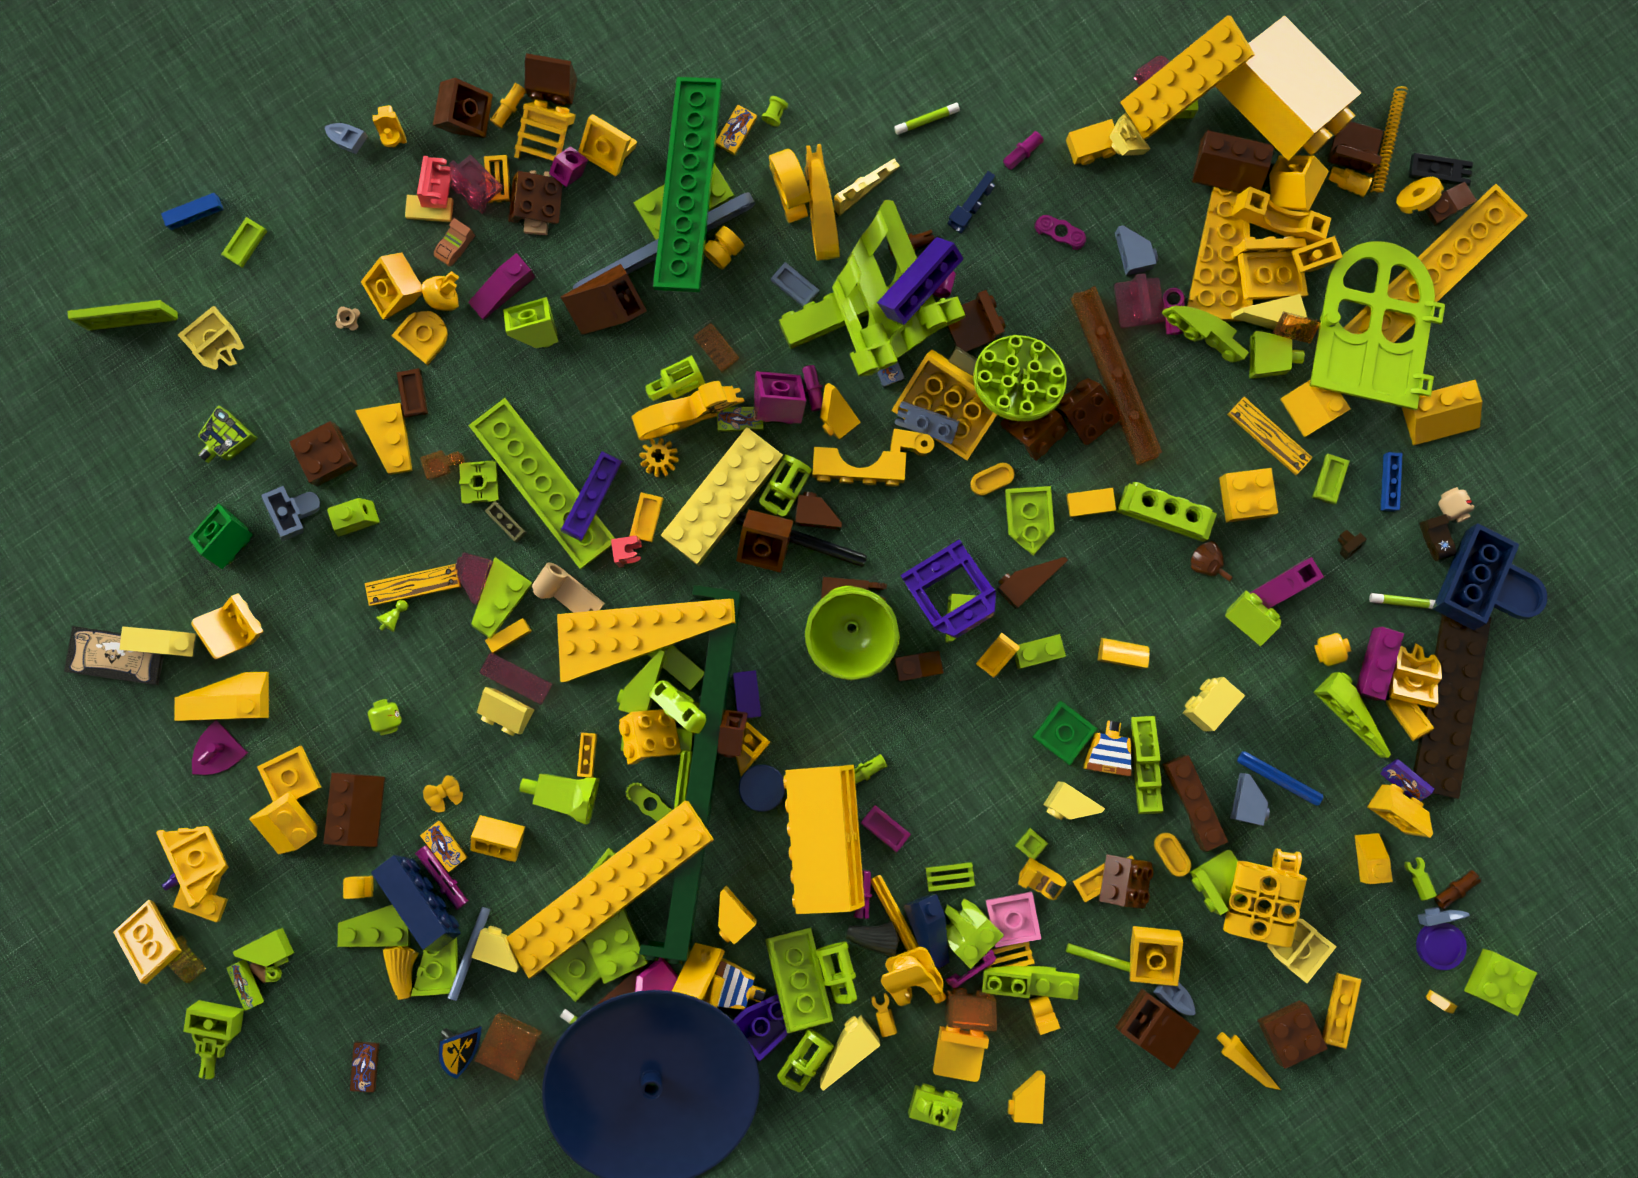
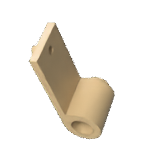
[532,562,605,613]

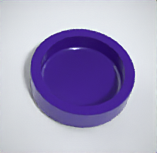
[1416,923,1467,970]

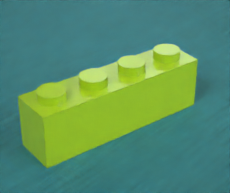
[779,284,869,349]

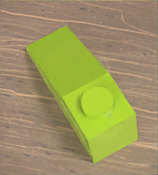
[617,647,668,713]

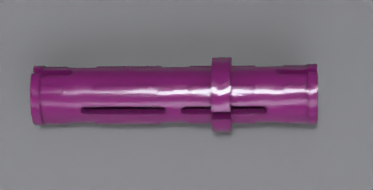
[415,845,469,910]

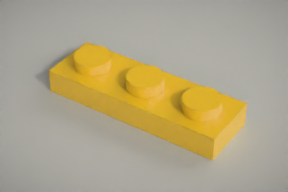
[1234,236,1307,257]

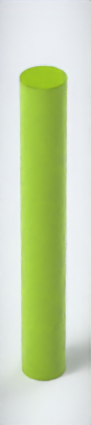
[1066,943,1130,972]

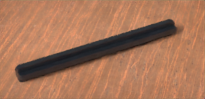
[736,512,867,567]

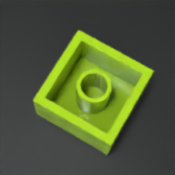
[1464,949,1537,1016]

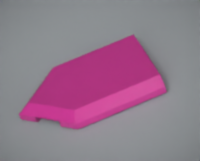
[635,957,679,992]

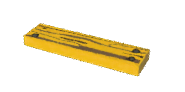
[1227,397,1313,475]
[365,564,461,606]

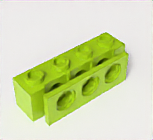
[1117,482,1217,542]

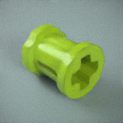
[761,96,788,127]

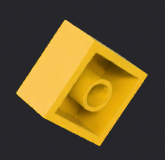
[1219,468,1278,523]

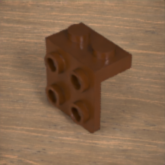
[948,290,1006,352]
[1055,378,1120,445]
[1000,410,1068,461]
[1099,854,1153,908]

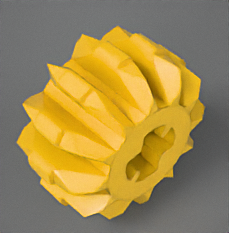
[639,438,679,477]

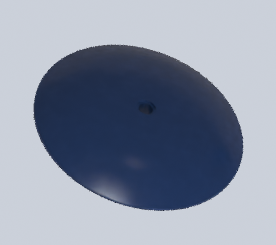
[542,990,760,1178]

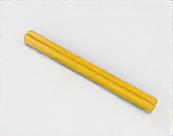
[871,875,946,1004]

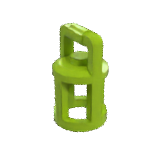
[646,355,706,401]
[759,454,813,517]
[816,941,857,1004]
[777,1028,834,1092]

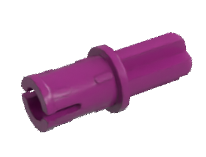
[1003,131,1044,170]
[802,365,823,412]
[854,870,872,918]

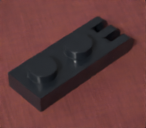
[1408,153,1473,186]

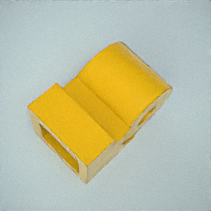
[343,876,373,899]
[1029,996,1060,1035]

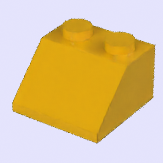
[361,252,422,320]
[1280,380,1351,437]
[249,791,318,854]
[718,885,757,944]
[1130,926,1183,986]

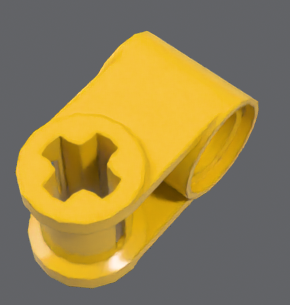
[1270,848,1302,885]

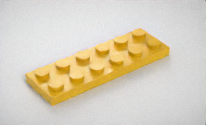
[1120,16,1255,140]

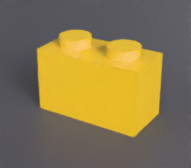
[1066,119,1116,165]

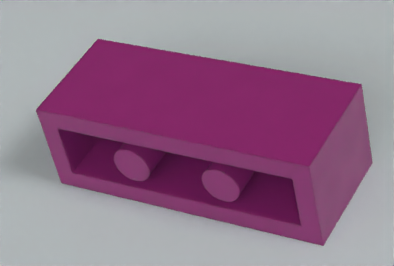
[1356,627,1404,701]

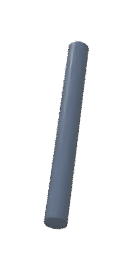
[448,907,490,1001]

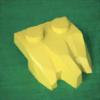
[178,306,244,370]
[1267,918,1336,984]

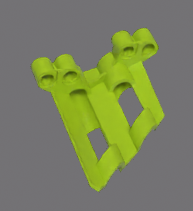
[832,200,966,376]

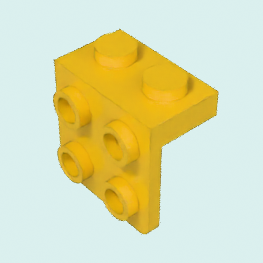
[191,593,264,659]
[619,709,681,765]
[933,1025,989,1082]

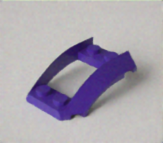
[900,539,996,638]

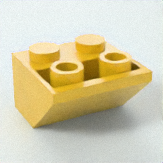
[1269,155,1329,211]

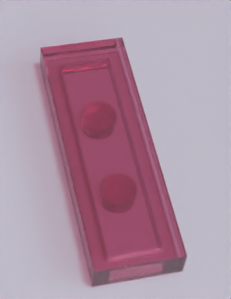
[479,652,552,704]

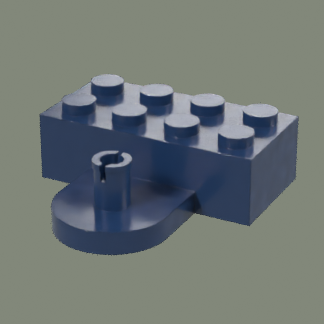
[1432,523,1547,630]

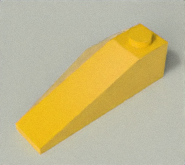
[175,672,269,721]

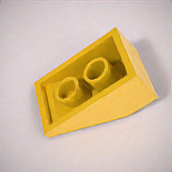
[1367,784,1433,838]

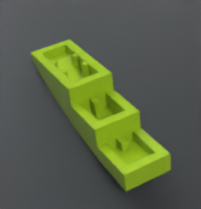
[1131,716,1163,814]

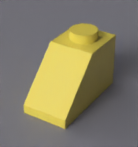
[471,926,521,973]

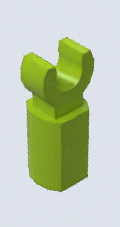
[1404,857,1437,900]

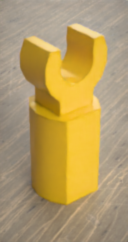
[871,993,897,1037]

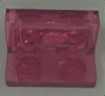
[450,155,502,214]
[1114,273,1165,328]

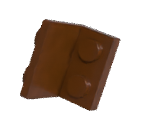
[1328,121,1383,174]
[508,171,563,224]

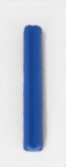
[1237,752,1324,805]

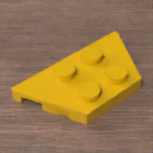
[156,826,229,909]

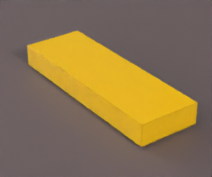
[1322,973,1362,1049]

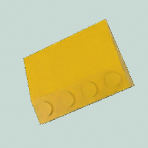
[891,349,998,460]

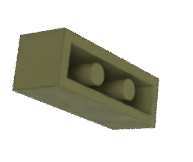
[949,346,977,376]
[485,501,527,543]

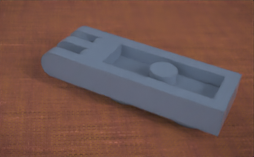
[895,401,960,444]

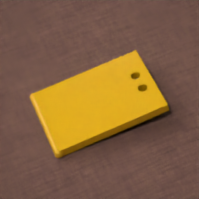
[672,943,725,1000]

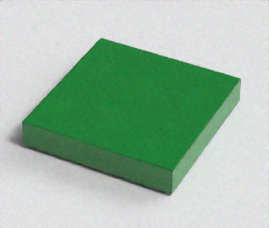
[1032,700,1097,766]

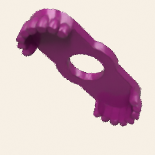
[1035,215,1086,250]
[946,949,996,988]

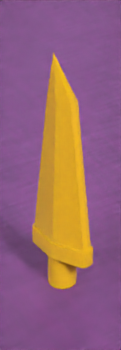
[1217,1032,1281,1090]

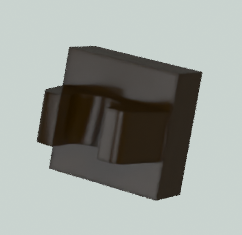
[1338,530,1367,560]

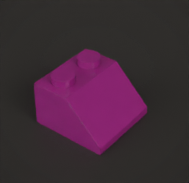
[754,371,806,424]

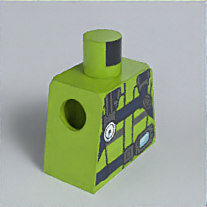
[198,405,258,463]

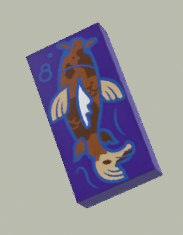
[1380,758,1434,801]

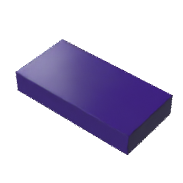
[733,670,761,718]

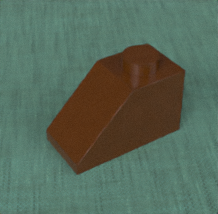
[1425,182,1477,226]
[795,492,842,530]
[894,651,944,682]
[717,710,748,757]

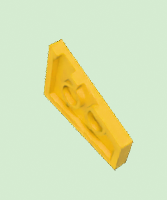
[355,403,413,475]

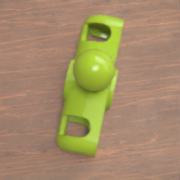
[649,680,706,734]

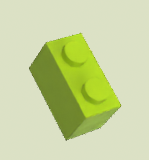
[1225,590,1281,647]
[1014,634,1066,669]

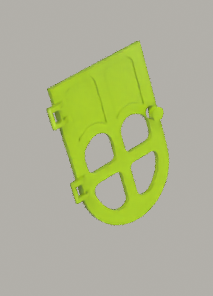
[1310,241,1445,410]

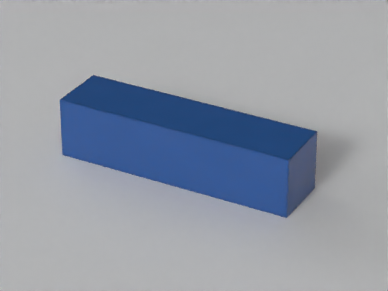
[161,193,224,230]
[1381,452,1402,512]

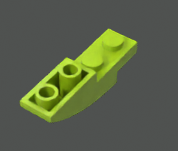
[1162,306,1249,363]
[982,966,1080,1000]

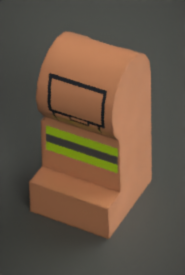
[434,218,475,266]

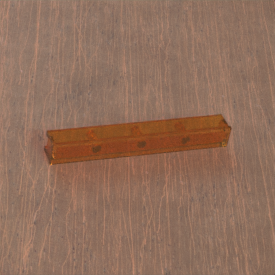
[1070,286,1162,465]

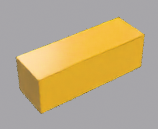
[485,618,532,653]
[577,733,597,777]

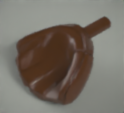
[1191,541,1233,582]

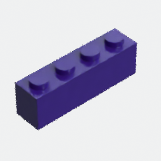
[877,237,964,325]

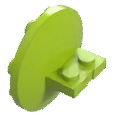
[973,335,1067,421]

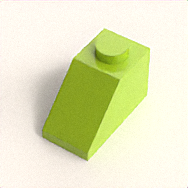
[233,928,294,968]

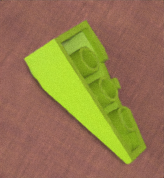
[1313,672,1391,758]

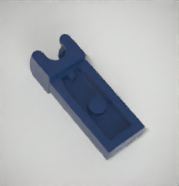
[947,171,995,234]

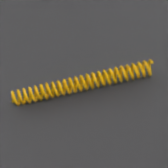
[1370,86,1408,193]

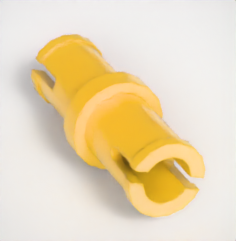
[490,83,526,129]

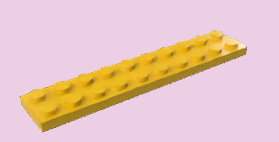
[1343,184,1528,343]
[506,801,714,978]

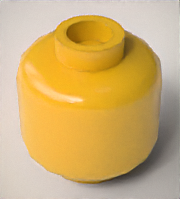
[1314,633,1351,666]

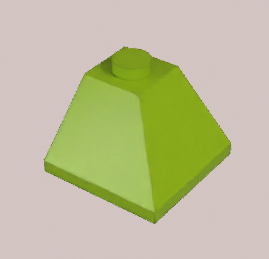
[503,297,558,348]

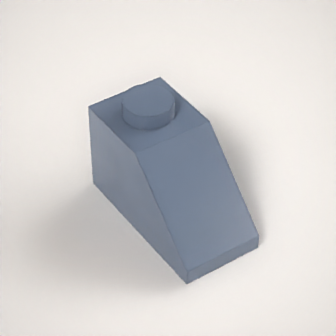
[1115,225,1158,276]
[1230,773,1270,826]

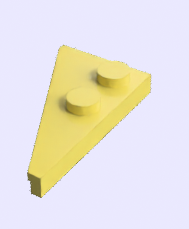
[834,159,900,216]

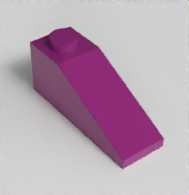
[468,253,535,320]

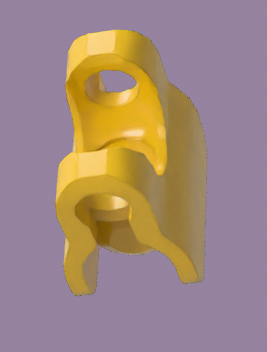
[881,947,943,1006]

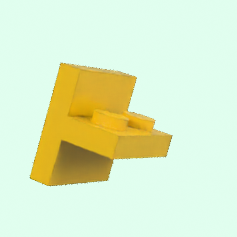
[578,114,638,176]

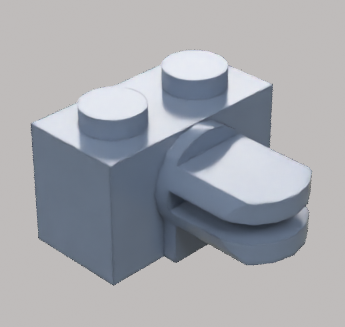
[261,486,320,542]

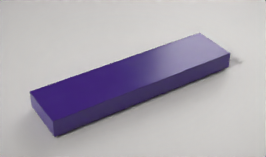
[561,451,622,542]

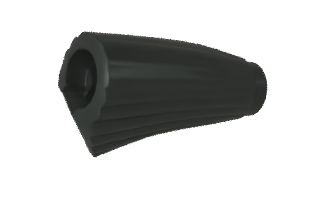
[846,921,899,957]

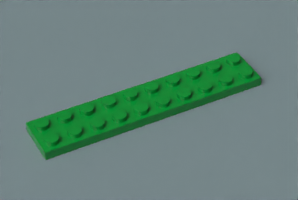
[653,77,722,292]

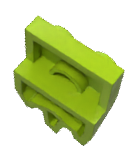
[944,898,1004,969]

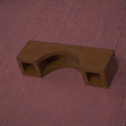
[1162,755,1228,852]

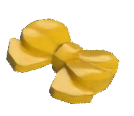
[423,775,463,812]

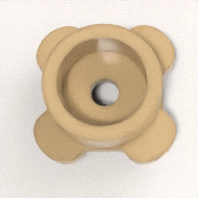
[335,307,360,331]

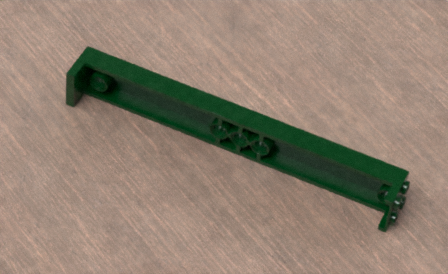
[639,585,742,964]

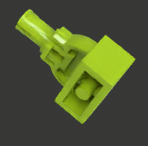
[183,1000,244,1079]
[908,1083,963,1131]

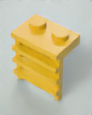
[514,99,576,161]

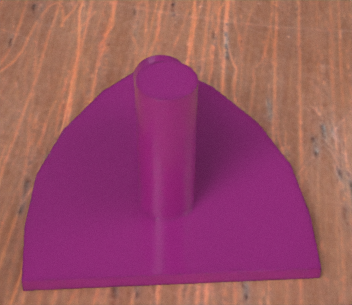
[192,720,248,775]

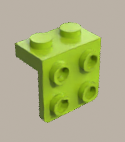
[1190,850,1244,915]

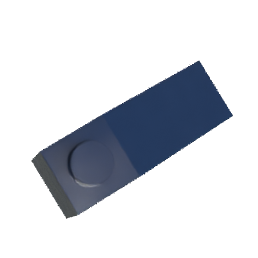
[903,894,950,969]

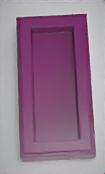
[861,805,911,852]

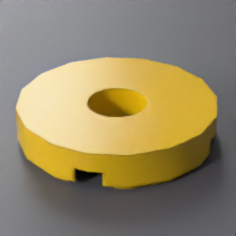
[1396,177,1443,214]

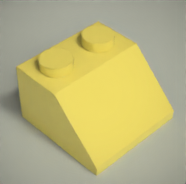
[477,687,535,736]
[1043,781,1105,820]

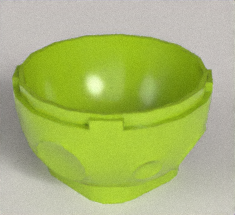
[805,586,900,681]

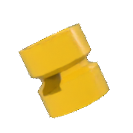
[704,226,744,269]

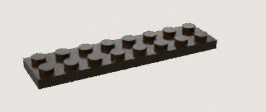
[1413,614,1491,799]

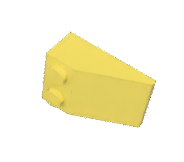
[820,1015,880,1091]

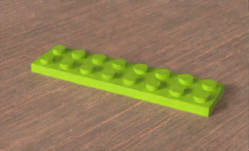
[468,398,615,570]

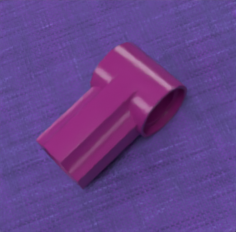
[1163,288,1185,335]

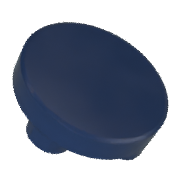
[739,765,785,812]

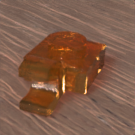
[420,450,465,480]

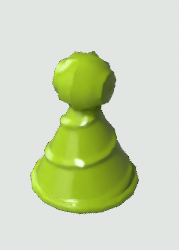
[376,599,408,632]

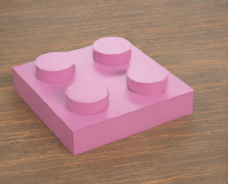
[985,892,1041,948]

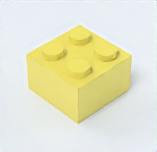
[1183,677,1245,731]

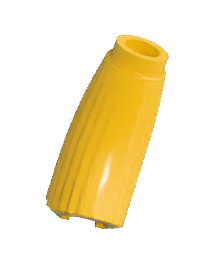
[383,946,419,1000]

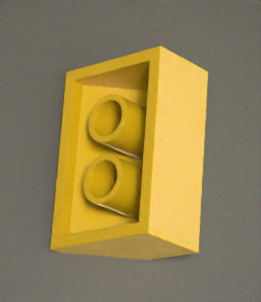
[1402,380,1482,446]

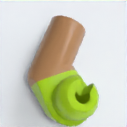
[249,962,282,983]

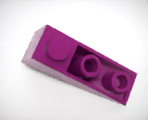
[1250,557,1324,609]

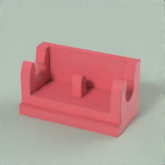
[417,156,452,208]
[611,535,642,567]

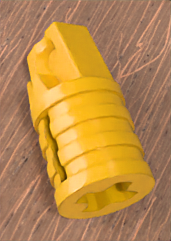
[1328,167,1373,197]

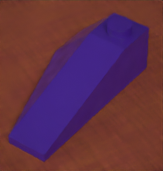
[732,994,789,1062]

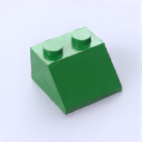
[188,503,253,570]

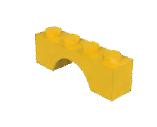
[1232,187,1331,245]
[812,447,906,487]

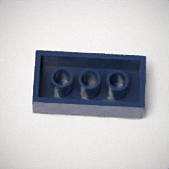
[371,855,461,951]

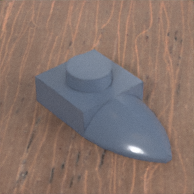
[325,123,368,154]
[1418,907,1470,926]
[1154,982,1196,1015]

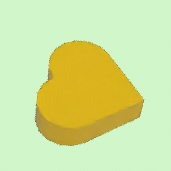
[1426,990,1458,1014]

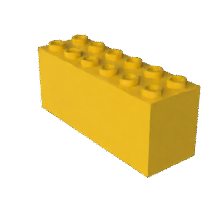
[783,765,865,914]

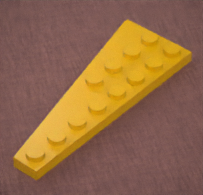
[1187,187,1253,321]
[557,599,735,682]

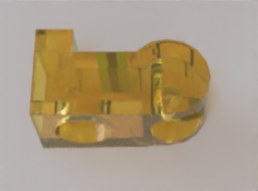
[168,935,205,984]

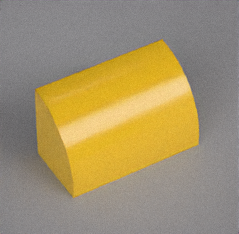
[1097,638,1149,669]
[470,815,525,862]

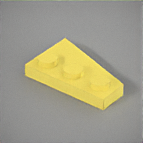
[1110,113,1151,156]

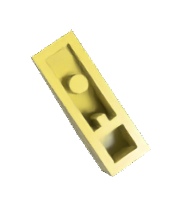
[1231,294,1308,332]
[119,627,196,657]

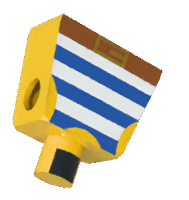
[1083,721,1131,776]
[716,958,766,1010]

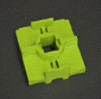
[459,461,499,504]

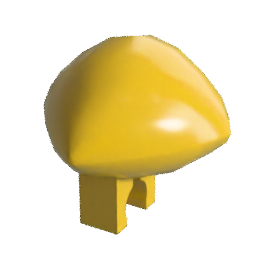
[421,271,459,311]

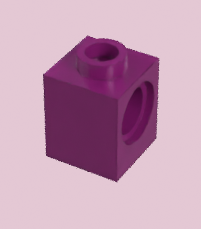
[549,146,588,187]

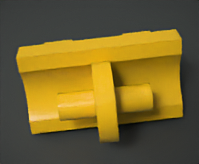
[372,105,407,147]

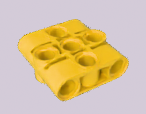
[1223,861,1307,947]

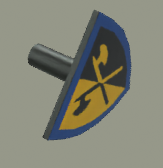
[438,1026,481,1079]

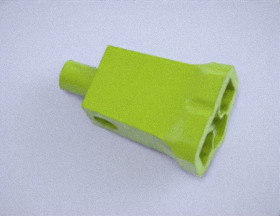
[519,774,600,824]

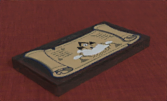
[64,626,164,685]

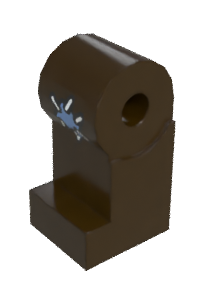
[1419,514,1456,561]

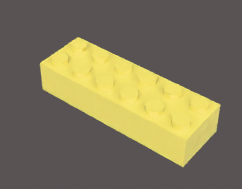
[661,427,783,566]

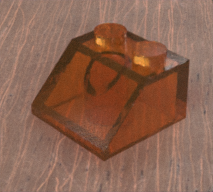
[945,988,997,1032]

